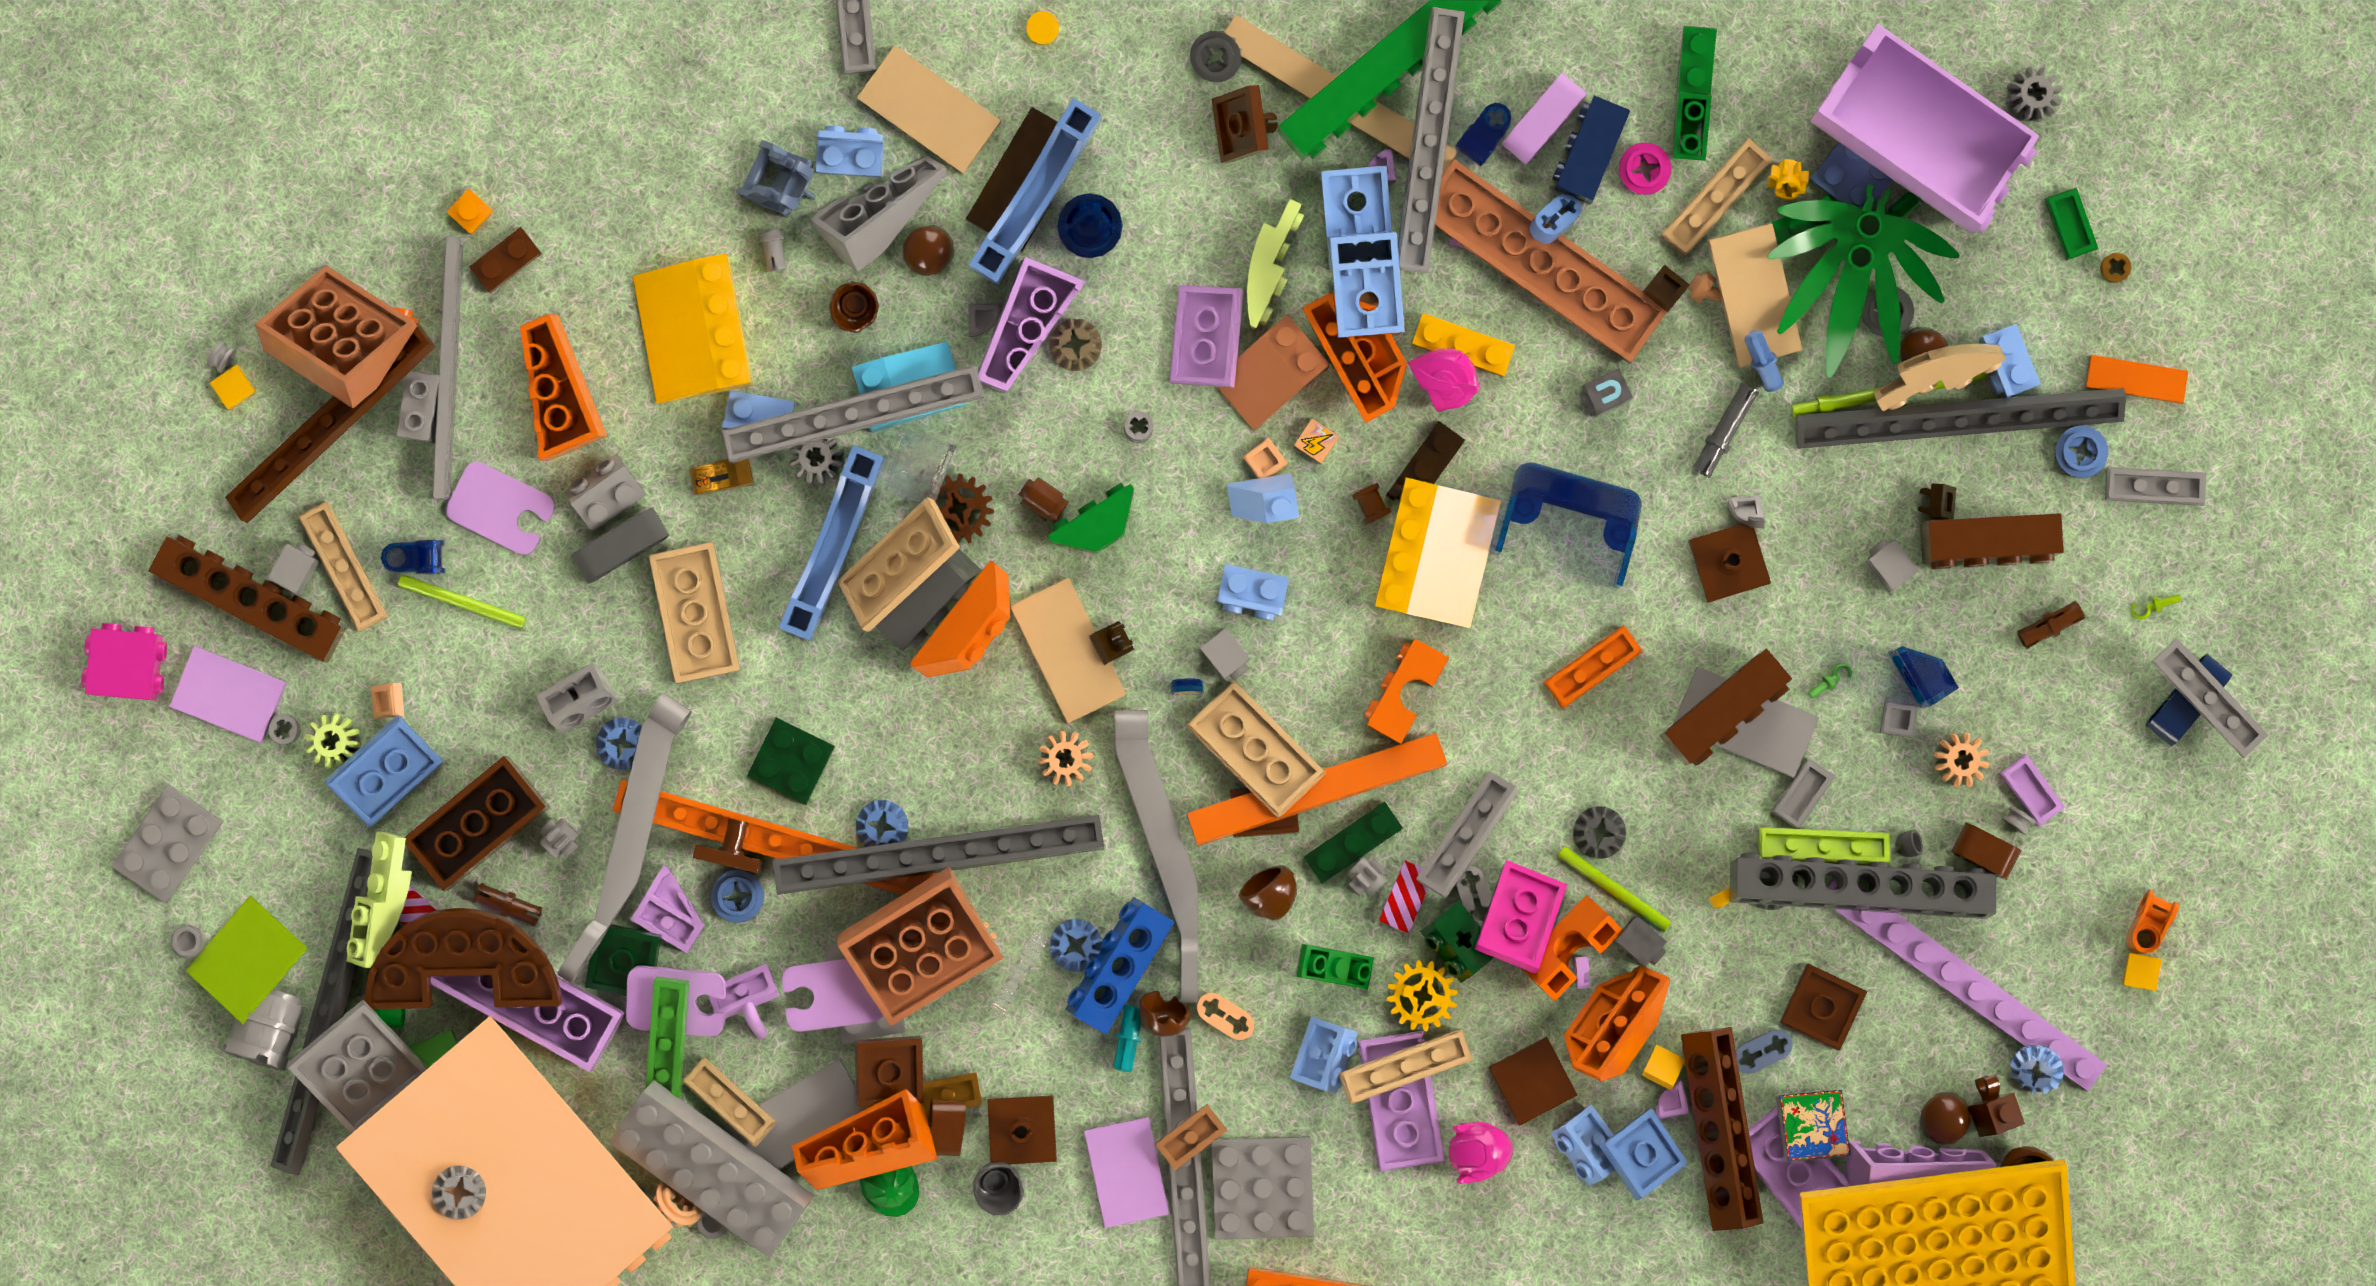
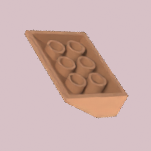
[255,265,417,408]
[837,867,1003,1027]

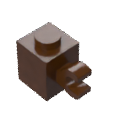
[1968,1074,2025,1137]

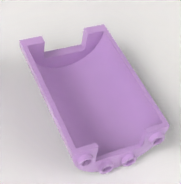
[1809,24,2039,234]

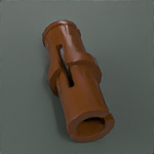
[2017,600,2085,649]
[473,883,543,927]

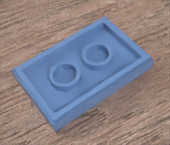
[324,714,443,828]

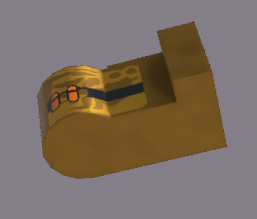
[689,459,755,495]

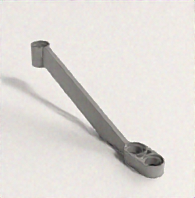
[558,693,692,984]
[1115,710,1198,1003]

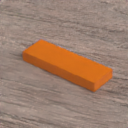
[2084,355,2189,404]
[1543,625,1643,709]

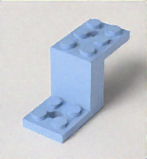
[1321,166,1405,338]

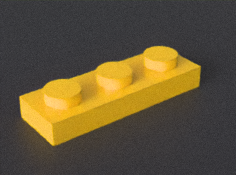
[1411,313,1515,377]

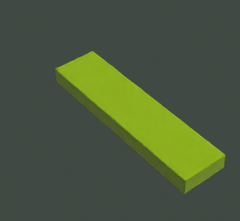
[1757,827,1890,866]

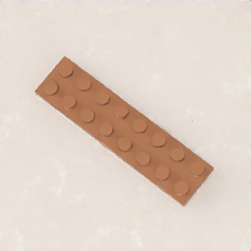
[1435,159,1667,364]

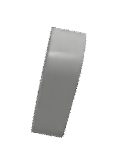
[1456,866,1491,927]

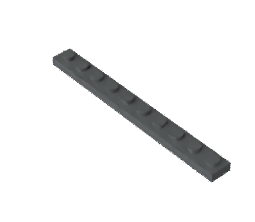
[1796,388,2126,449]
[772,815,1104,895]
[271,848,373,1175]

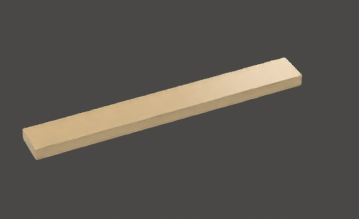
[1225,14,1458,175]

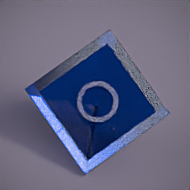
[1888,646,1959,709]

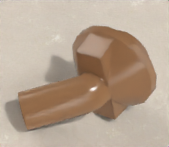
[1687,271,1722,303]

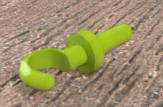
[2131,594,2182,620]

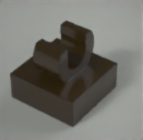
[1643,265,1690,312]
[1918,483,1956,520]
[1089,621,1135,665]

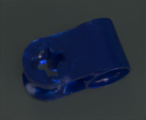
[1455,103,1511,167]
[381,540,446,575]

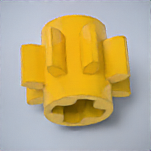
[1768,159,1809,200]

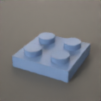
[1810,142,1893,208]
[1599,1108,1688,1201]

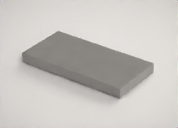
[1673,667,1819,778]
[725,1059,868,1169]

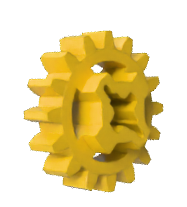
[1386,960,1458,1031]

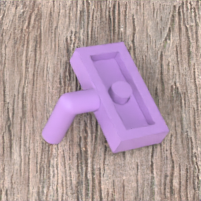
[708,964,780,1039]

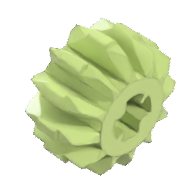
[304,713,361,769]

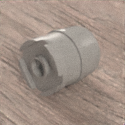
[222,989,303,1071]

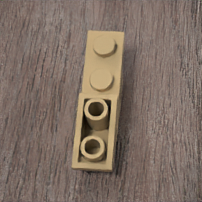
[1873,344,2006,411]

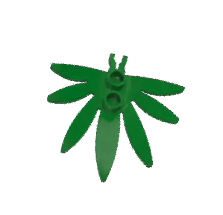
[1767,184,1960,379]

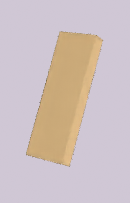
[682,1057,777,1148]

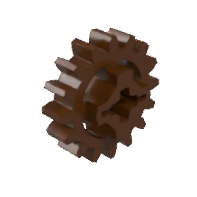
[926,473,994,545]

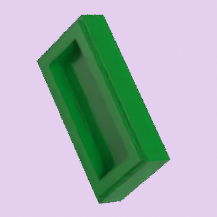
[2044,187,2099,261]

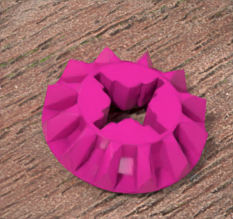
[1619,143,1671,195]

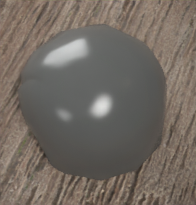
[973,1161,1024,1216]

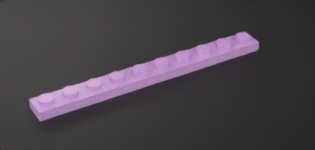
[1827,878,2107,1091]

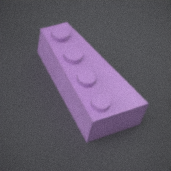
[978,257,1086,393]
[1845,1140,1996,1186]

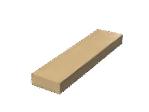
[1661,138,1773,257]
[298,501,388,632]
[1338,1029,1473,1104]

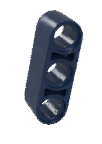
[2146,653,2232,747]

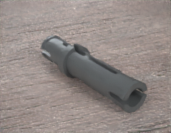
[1692,383,1759,478]

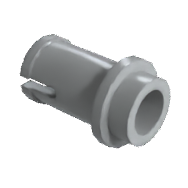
[759,230,787,272]

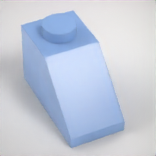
[1227,473,1299,523]

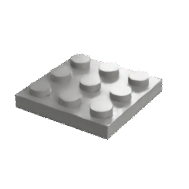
[287,1000,428,1134]
[1212,1136,1314,1240]

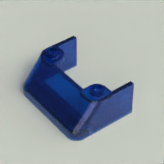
[1492,462,1642,589]

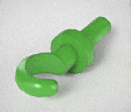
[1808,663,1852,699]

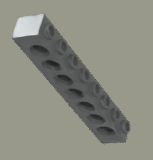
[1729,853,1996,919]

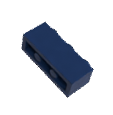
[1552,95,1630,205]

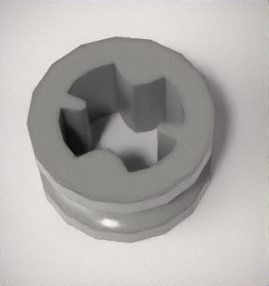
[207,341,237,374]
[1124,411,1154,443]
[268,715,300,745]
[2002,805,2036,835]

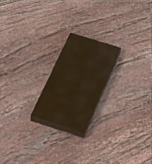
[966,107,1072,253]

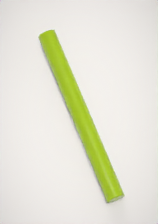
[398,574,526,629]
[1557,846,1672,932]

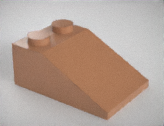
[1217,314,1330,431]

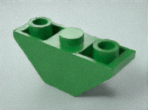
[1047,483,1134,554]
[1295,943,1374,990]

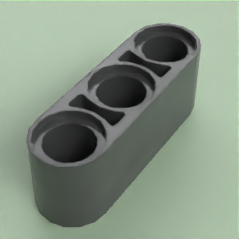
[571,507,670,584]

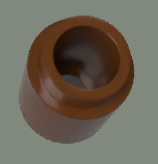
[1018,477,1069,523]

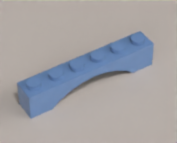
[969,98,1102,286]
[779,445,886,642]

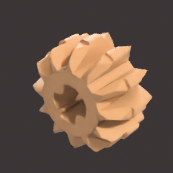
[1038,731,1094,787]
[1933,732,1990,788]

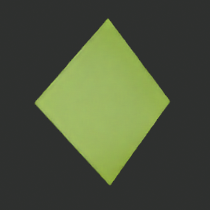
[186,895,308,1024]

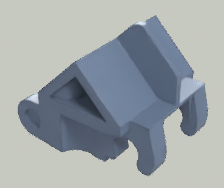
[736,140,816,218]

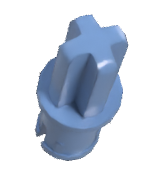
[1745,330,1784,392]

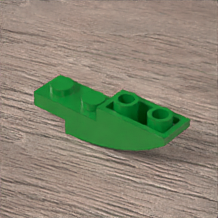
[1673,25,1717,161]

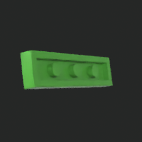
[646,976,689,1098]

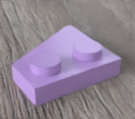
[631,865,705,953]

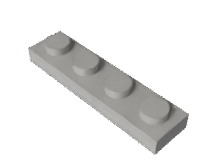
[2151,639,2268,758]
[1416,771,1519,899]

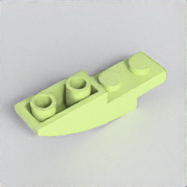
[1247,199,1305,331]
[346,832,412,968]

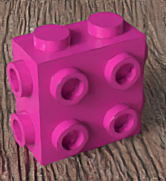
[81,623,167,701]

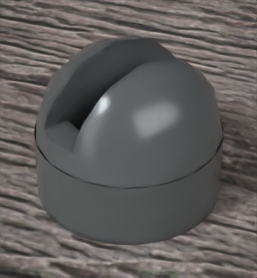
[1895,829,1923,857]

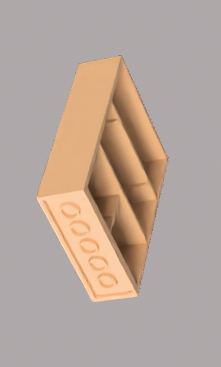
[336,1016,673,1286]

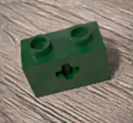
[1420,901,1495,983]

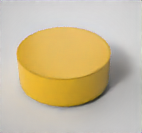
[1026,11,1059,45]
[1708,886,1730,909]

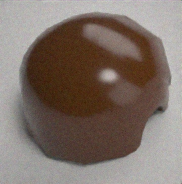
[903,225,954,276]
[828,281,879,333]
[1899,327,1948,362]
[1139,991,1190,1037]
[1920,1092,1971,1145]

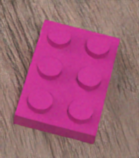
[1474,860,1567,974]

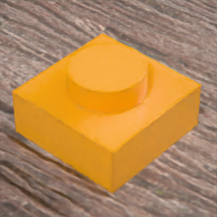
[447,188,494,235]

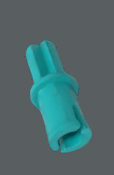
[1113,1005,1141,1072]

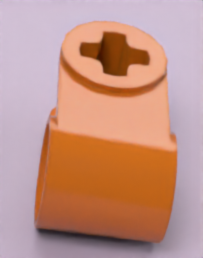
[2126,889,2180,954]

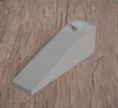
[809,155,947,272]

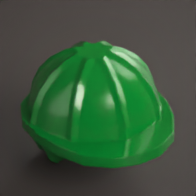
[860,1166,919,1217]

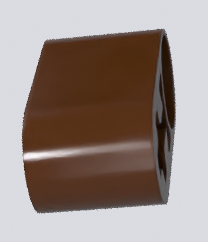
[1951,822,2022,880]
[928,1099,966,1156]

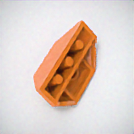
[1302,292,1407,424]
[909,560,1010,678]
[1564,965,1670,1082]

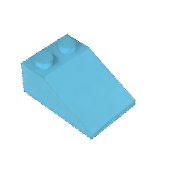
[852,342,967,433]

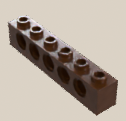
[148,534,346,663]
[1681,1027,1764,1231]

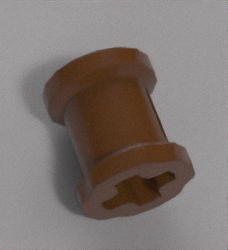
[1351,483,1392,525]

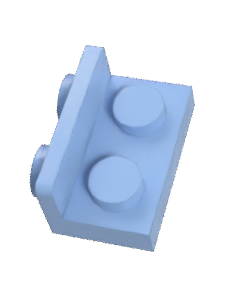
[816,126,884,178]
[1978,324,2041,398]
[721,390,795,430]
[1217,564,1289,621]
[1290,1016,1357,1094]
[1551,1104,1615,1186]

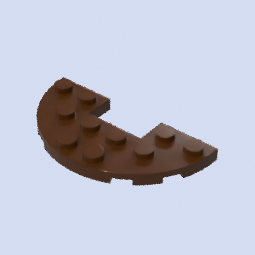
[365,908,562,1009]

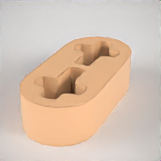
[1197,993,1254,1040]

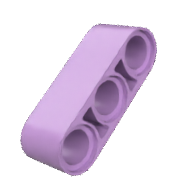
[1502,73,1587,165]

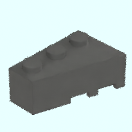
[876,549,982,651]

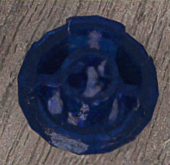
[1057,193,1123,258]

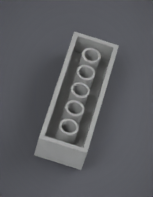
[608,1080,814,1258]

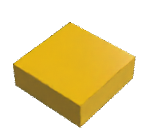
[210,364,257,410]
[2122,953,2162,991]
[1641,1044,1685,1090]

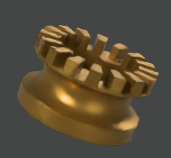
[2100,252,2132,283]

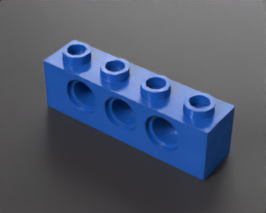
[1065,896,1175,1035]

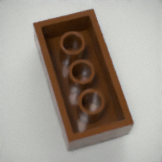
[1920,513,2064,570]
[1660,648,1792,766]
[404,756,550,891]

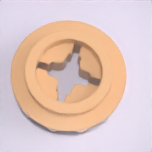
[653,1181,702,1228]

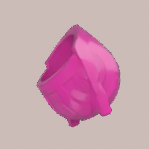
[1408,348,1480,412]
[1449,1122,1514,1184]

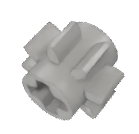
[539,818,580,859]
[1347,857,1387,897]

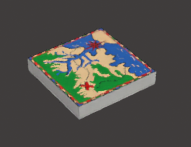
[1776,1090,1850,1162]

